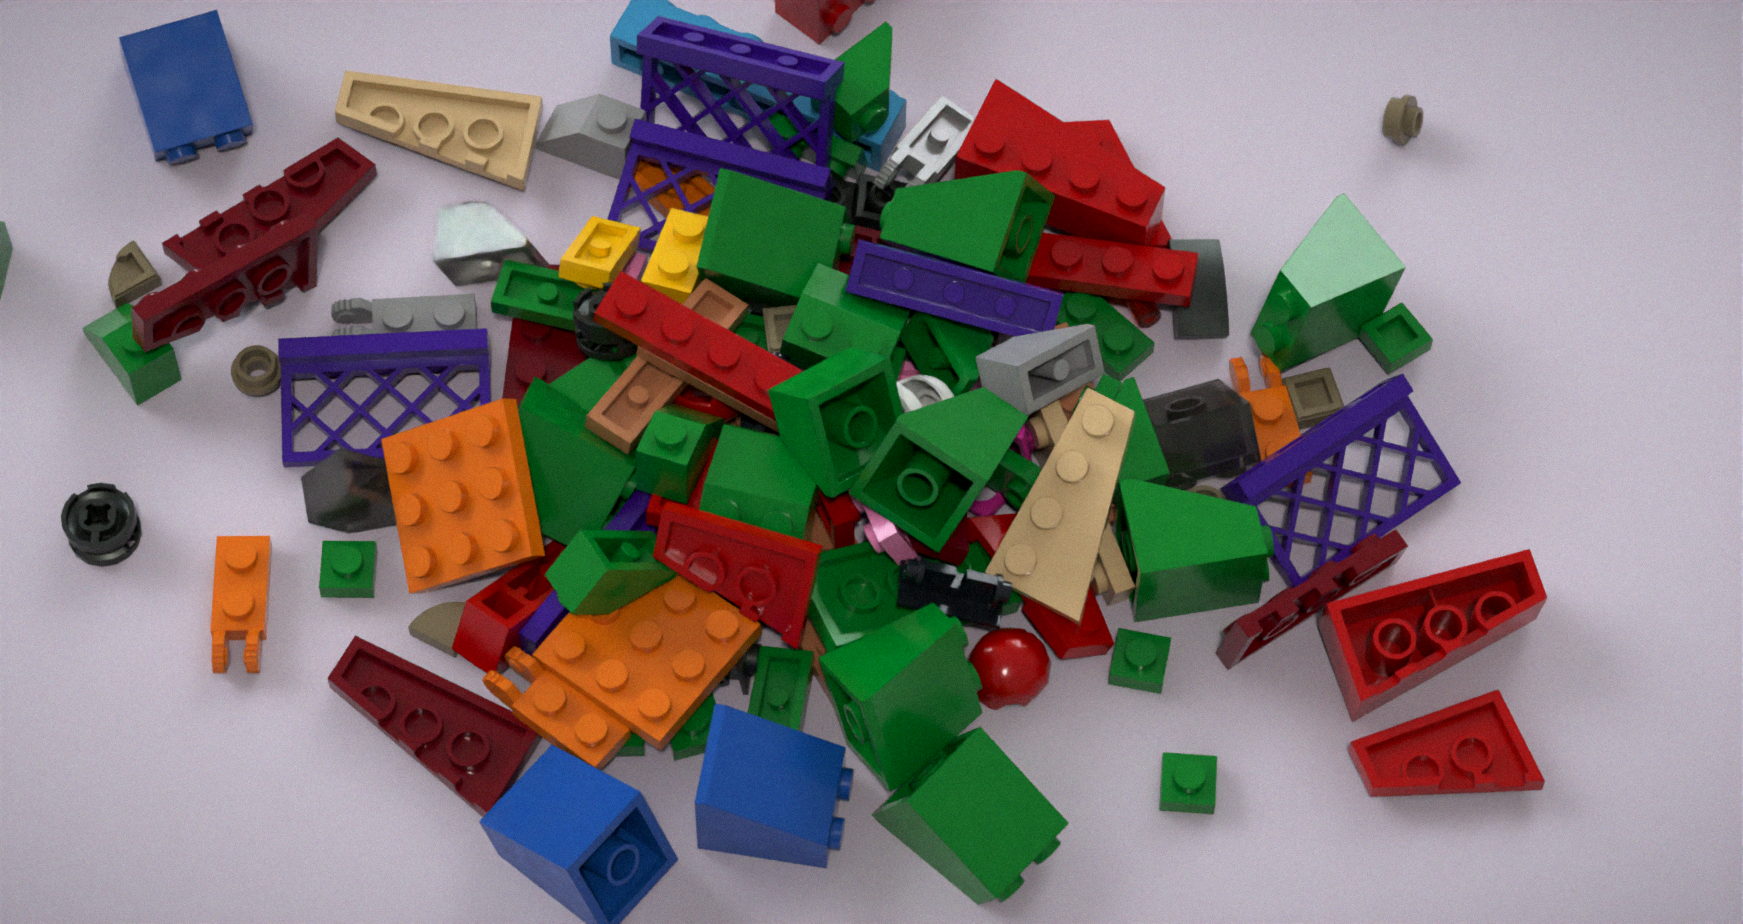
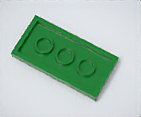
[808,516,1023,652]

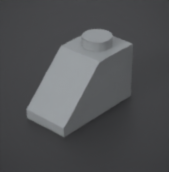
[535,94,646,180]
[976,324,1105,415]

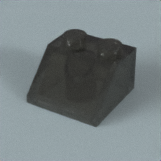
[1143,378,1261,490]

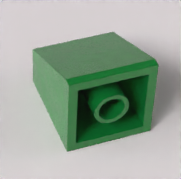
[696,168,856,307]
[879,170,1055,283]
[1250,193,1406,372]
[518,376,637,546]
[849,387,1028,553]
[1112,478,1274,623]
[818,603,983,791]
[872,727,1069,905]

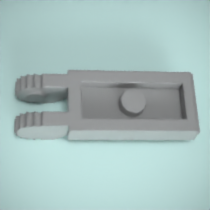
[873,96,976,190]
[331,294,477,336]

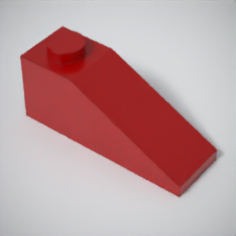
[451,539,567,673]

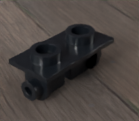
[896,555,1012,629]

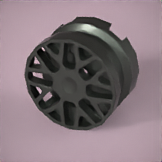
[573,282,638,360]
[61,482,142,567]

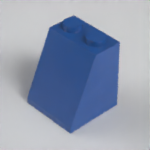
[119,10,253,164]
[695,704,854,869]
[479,745,679,924]

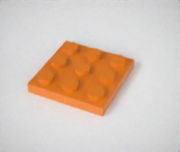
[381,398,545,594]
[532,574,762,751]

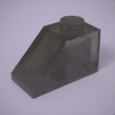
[433,201,549,287]
[301,448,397,534]

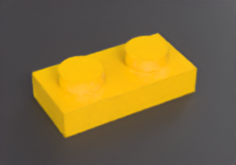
[641,208,708,304]
[558,216,641,289]

